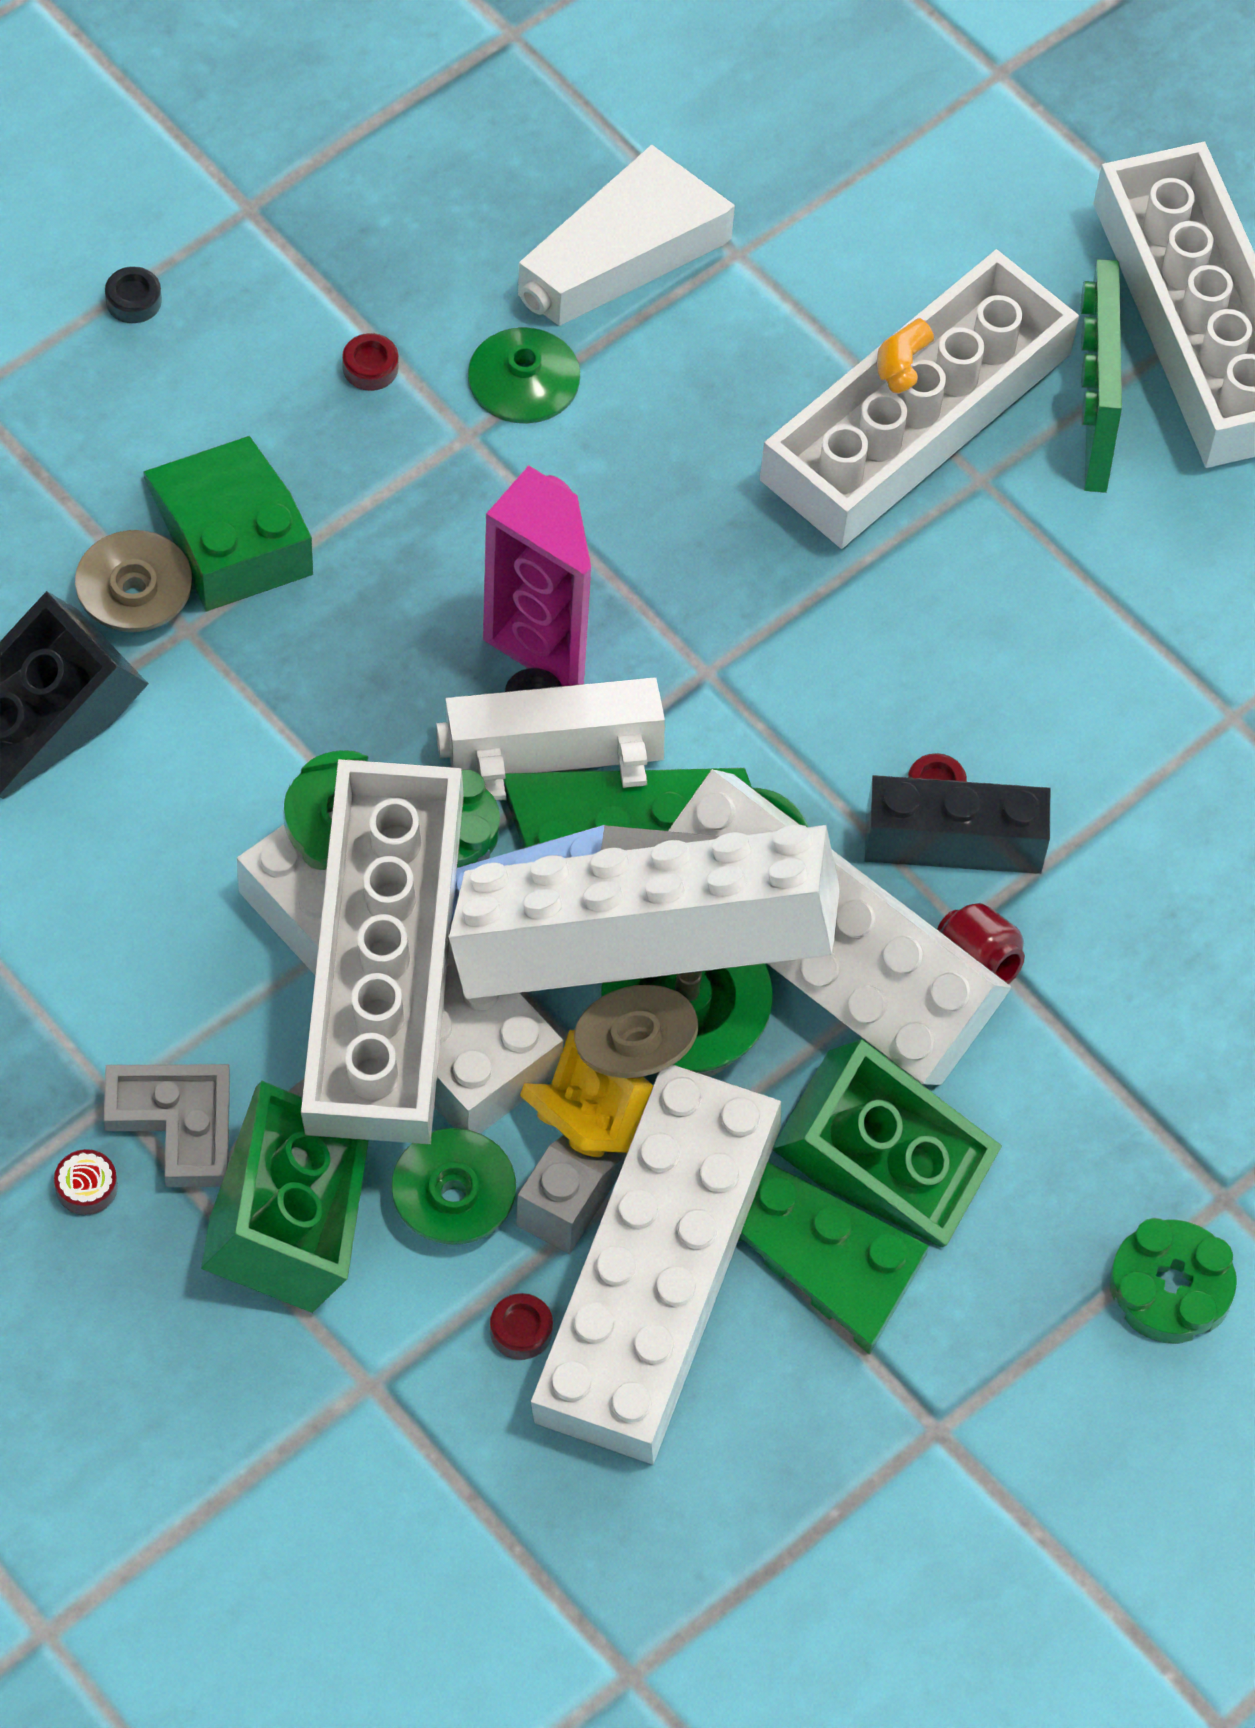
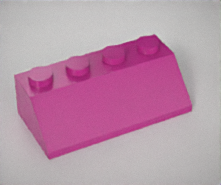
[483,465,591,687]

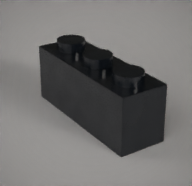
[864,775,1051,874]

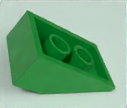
[143,436,313,612]
[772,1039,1002,1247]
[201,1080,369,1313]

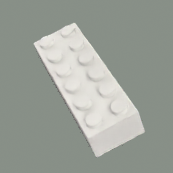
[1093,141,1255,468]
[760,249,1079,549]
[301,759,464,1144]
[669,769,1012,1085]
[237,811,563,1133]
[449,825,840,999]
[531,1065,781,1465]

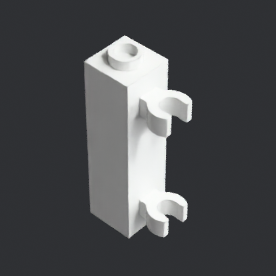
[436,678,665,800]

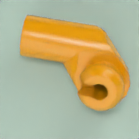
[877,318,934,394]

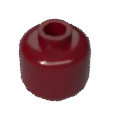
[937,903,1025,985]

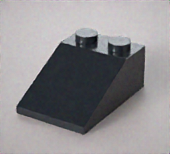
[0,591,149,799]

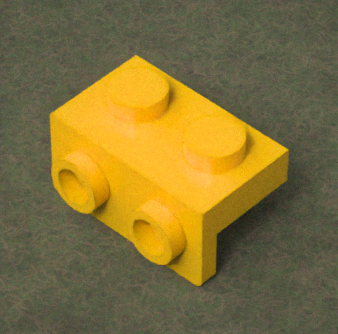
[520,1030,654,1157]

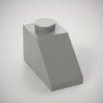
[516,1135,627,1254]

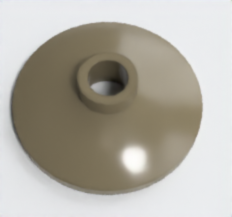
[75,530,192,632]
[574,985,698,1078]

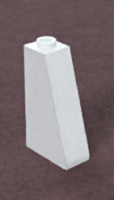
[518,145,735,326]

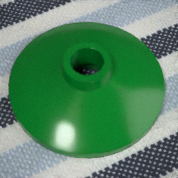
[468,327,580,424]
[392,1128,516,1245]

